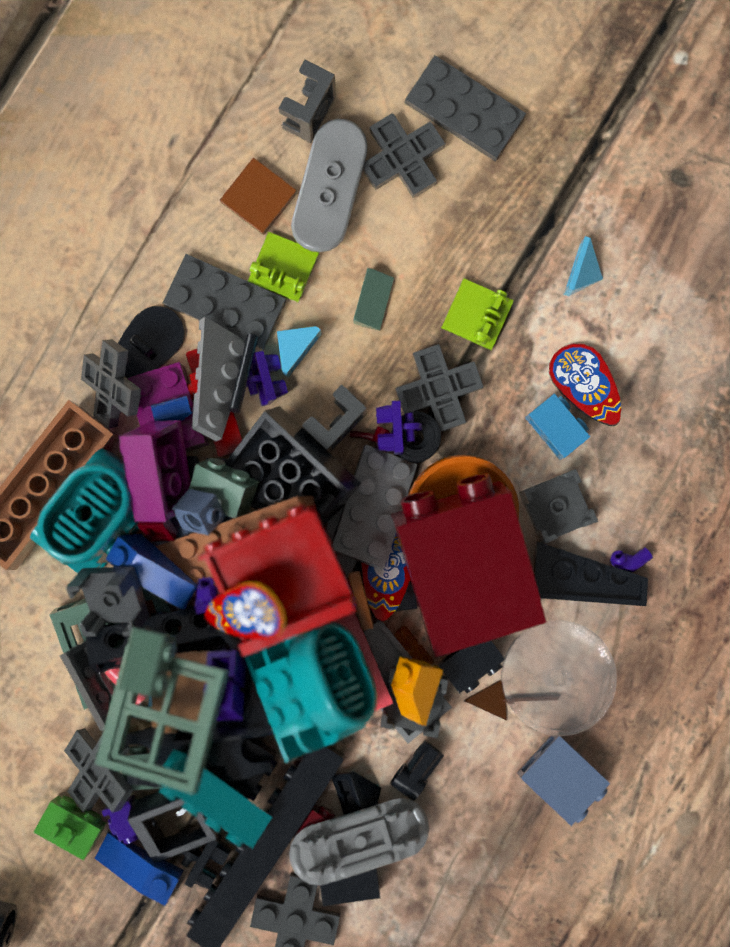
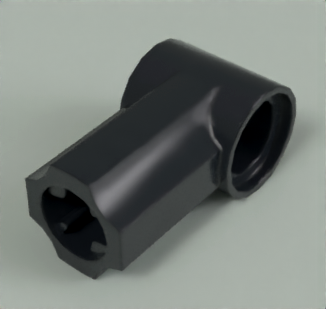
[390,740,444,801]

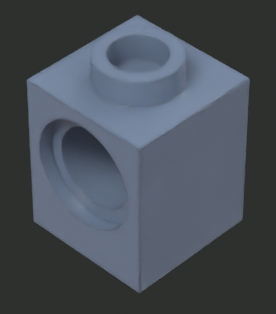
[172,489,225,536]

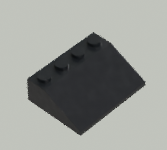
[225,406,362,526]

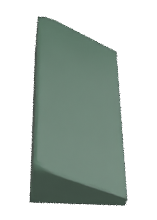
[353,268,394,331]

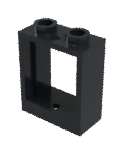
[128,791,218,863]

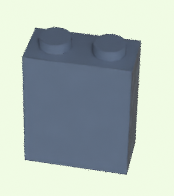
[517,732,610,826]

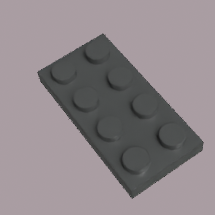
[405,55,526,162]
[163,254,286,350]

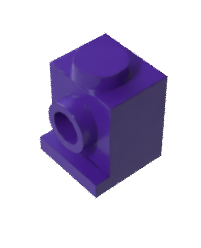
[101,795,139,844]

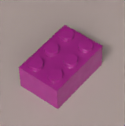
[127,362,209,452]
[119,420,191,522]

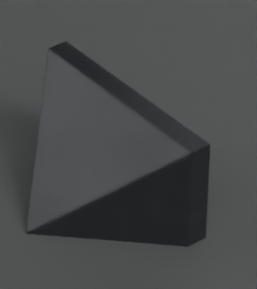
[332,771,381,815]

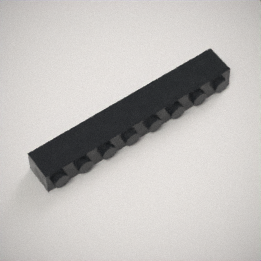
[186,745,345,947]

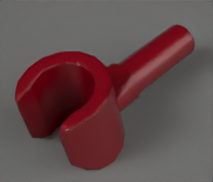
[350,426,391,444]

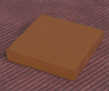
[220,157,297,235]
[348,570,373,630]

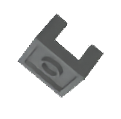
[279,59,336,143]
[302,384,367,453]
[519,469,598,543]
[66,566,150,636]
[380,666,448,738]

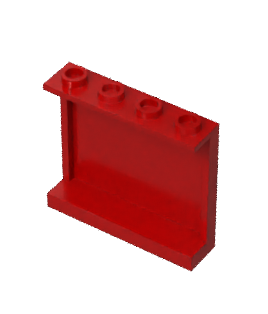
[197,504,358,657]

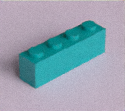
[159,749,272,848]

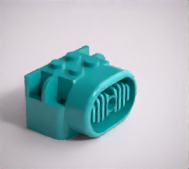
[30,448,140,573]
[244,621,377,763]

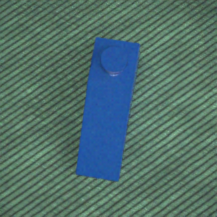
[106,534,198,609]
[95,832,184,906]

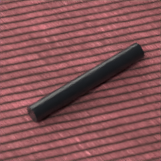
[229,334,258,413]

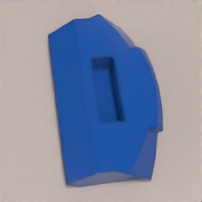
[151,396,193,421]

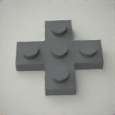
[363,113,445,198]
[81,339,141,429]
[395,344,484,432]
[64,728,134,813]
[250,873,340,947]

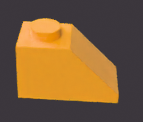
[391,657,443,726]

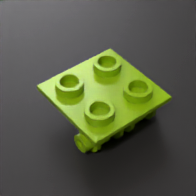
[248,232,319,303]
[441,278,514,350]

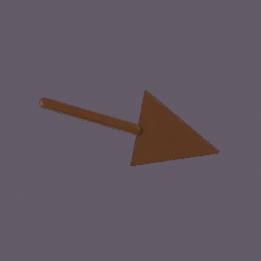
[464,678,559,721]

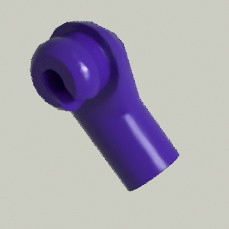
[610,547,653,573]

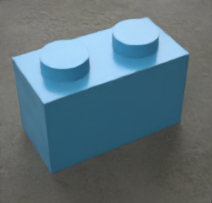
[525,393,590,460]

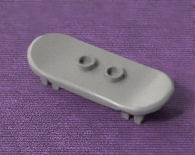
[291,119,368,252]
[289,798,429,885]

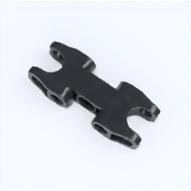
[125,723,273,788]

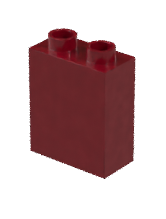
[391,473,547,657]

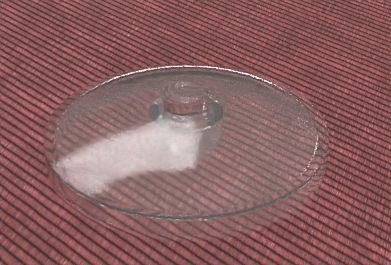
[501,620,617,736]

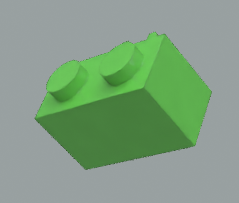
[33,796,107,861]

